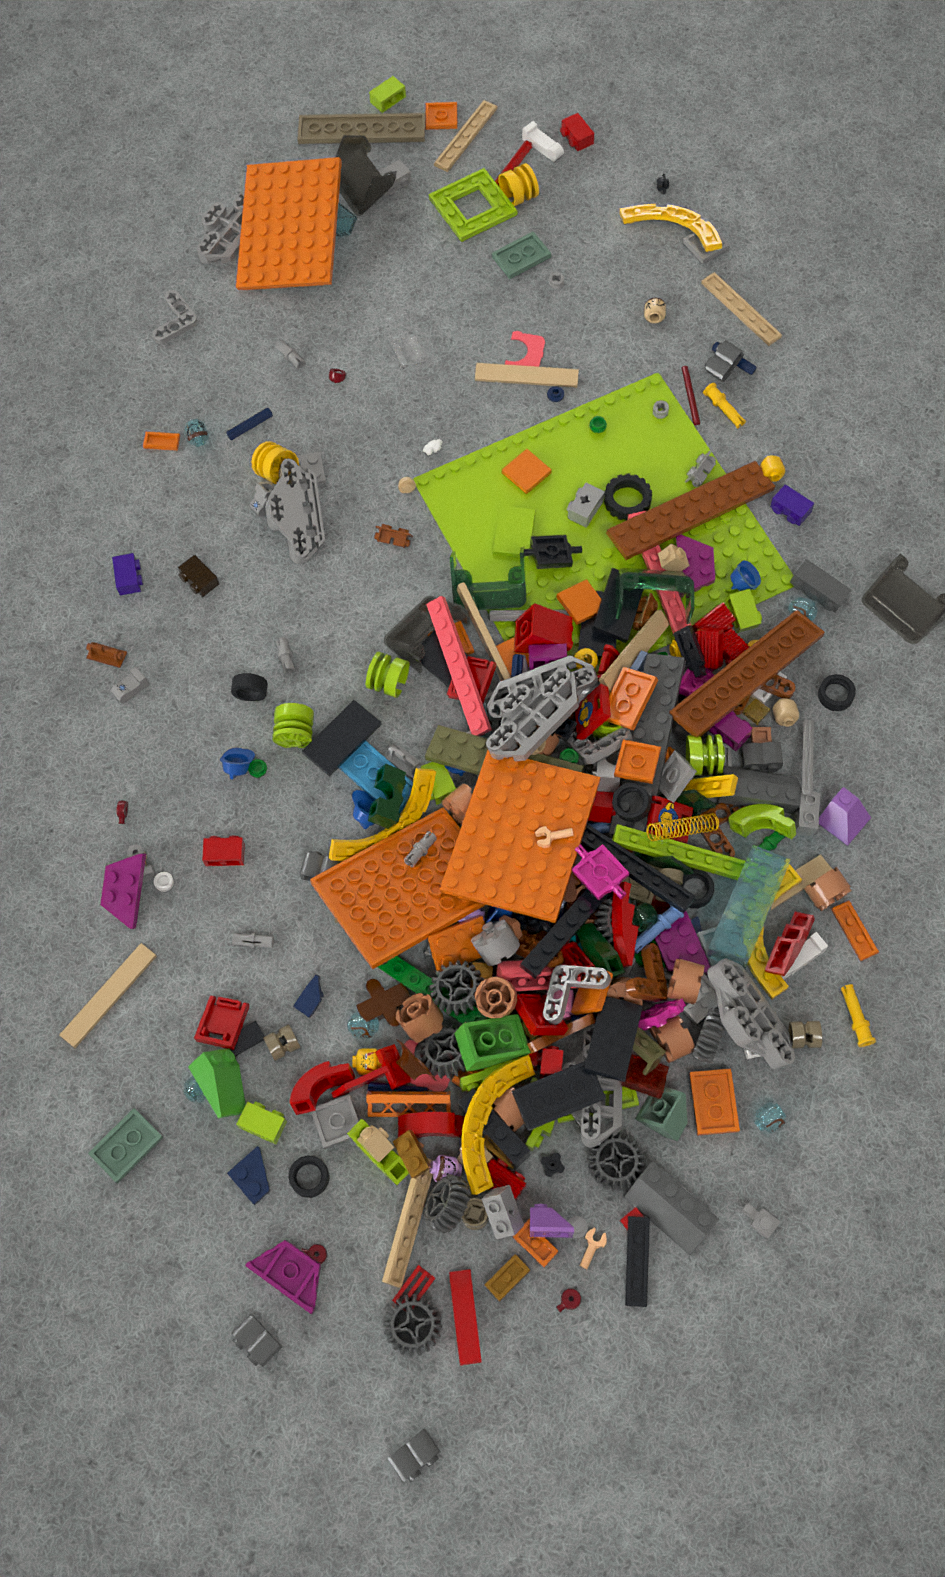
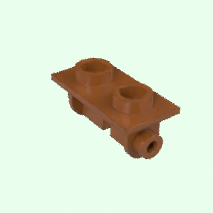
[374,524,413,548]
[632,593,658,631]
[86,642,127,668]

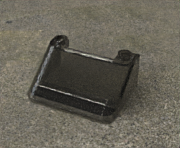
[335,135,396,216]
[862,554,945,644]
[384,596,470,674]

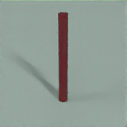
[681,366,701,426]

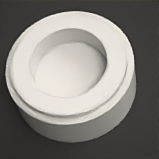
[154,872,174,892]

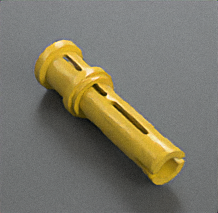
[703,383,746,428]
[841,984,876,1047]

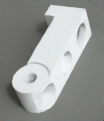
[522,121,564,162]
[781,932,828,979]

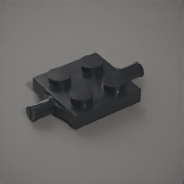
[521,535,582,569]

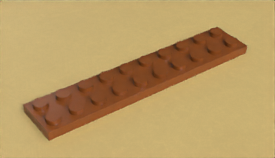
[606,461,775,560]
[669,610,825,737]

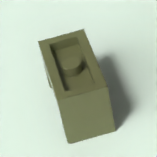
[633,1027,666,1076]

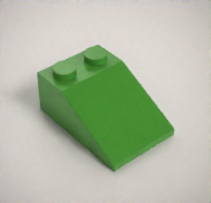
[454,1014,531,1072]
[188,1048,246,1119]

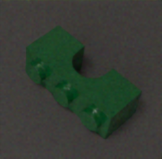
[368,764,406,829]

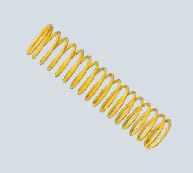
[647,813,719,842]

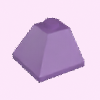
[819,787,871,846]
[530,1204,574,1238]

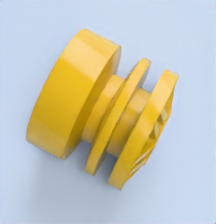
[498,163,539,207]
[251,441,299,485]

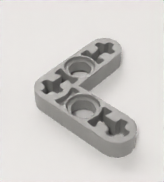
[152,290,197,344]
[566,728,633,764]
[543,965,611,1025]

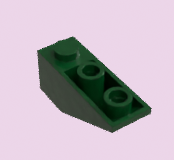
[577,923,625,980]

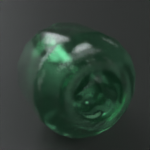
[632,903,658,932]

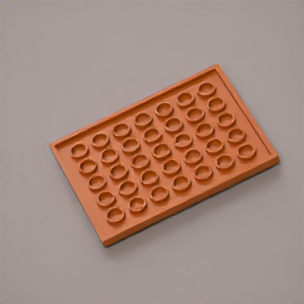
[236,157,342,290]
[440,750,601,923]
[310,807,486,970]

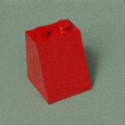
[514,603,574,654]

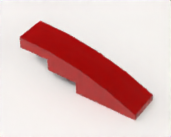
[612,881,639,968]
[764,912,815,976]
[449,1269,482,1366]

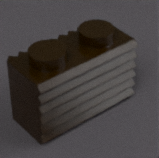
[178,554,219,597]

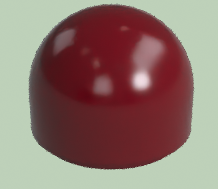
[329,368,346,383]

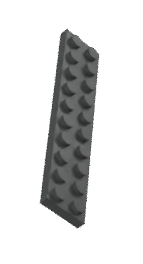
[609,653,686,836]

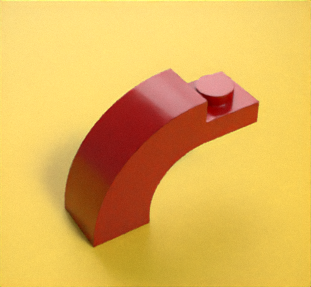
[289,1061,355,1115]
[398,1112,465,1138]

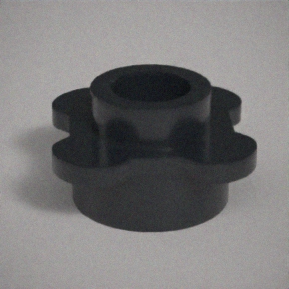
[657,174,669,194]
[541,1153,565,1177]

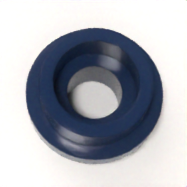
[547,386,564,402]

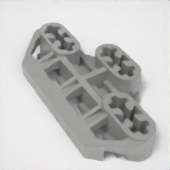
[197,188,245,264]
[265,459,325,563]
[487,655,598,721]
[486,668,579,761]
[707,958,795,1069]
[562,1025,622,1148]

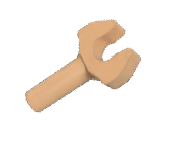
[535,826,574,848]
[579,1228,607,1269]

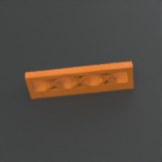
[366,1091,451,1117]

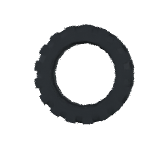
[604,473,652,521]

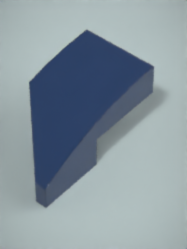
[293,975,324,1018]

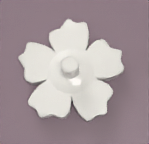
[423,439,442,455]

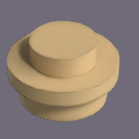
[398,477,416,494]

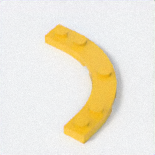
[620,204,722,252]
[328,768,436,861]
[742,864,802,1000]
[461,1055,535,1195]

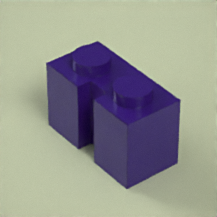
[770,484,814,526]
[112,553,143,596]

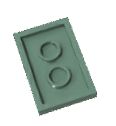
[492,232,551,279]
[88,1108,164,1184]

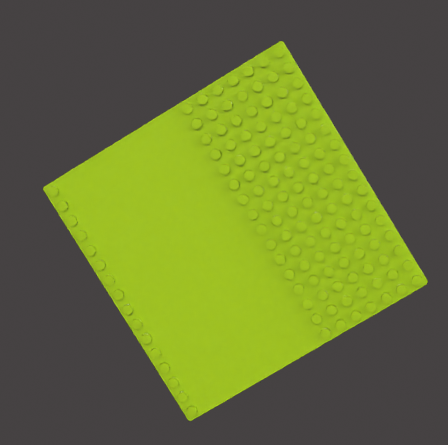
[413,373,794,675]

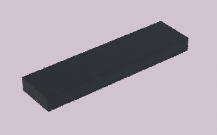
[625,1216,650,1307]

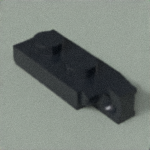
[674,625,707,678]
[513,912,554,934]

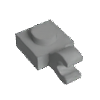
[741,1203,780,1240]

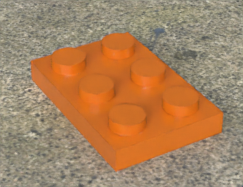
[606,667,658,731]
[428,915,485,972]
[689,1069,740,1136]

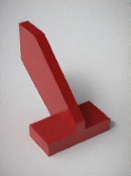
[331,1044,411,1099]

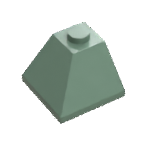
[635,1084,687,1141]

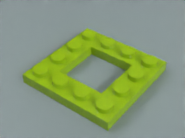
[429,168,517,242]

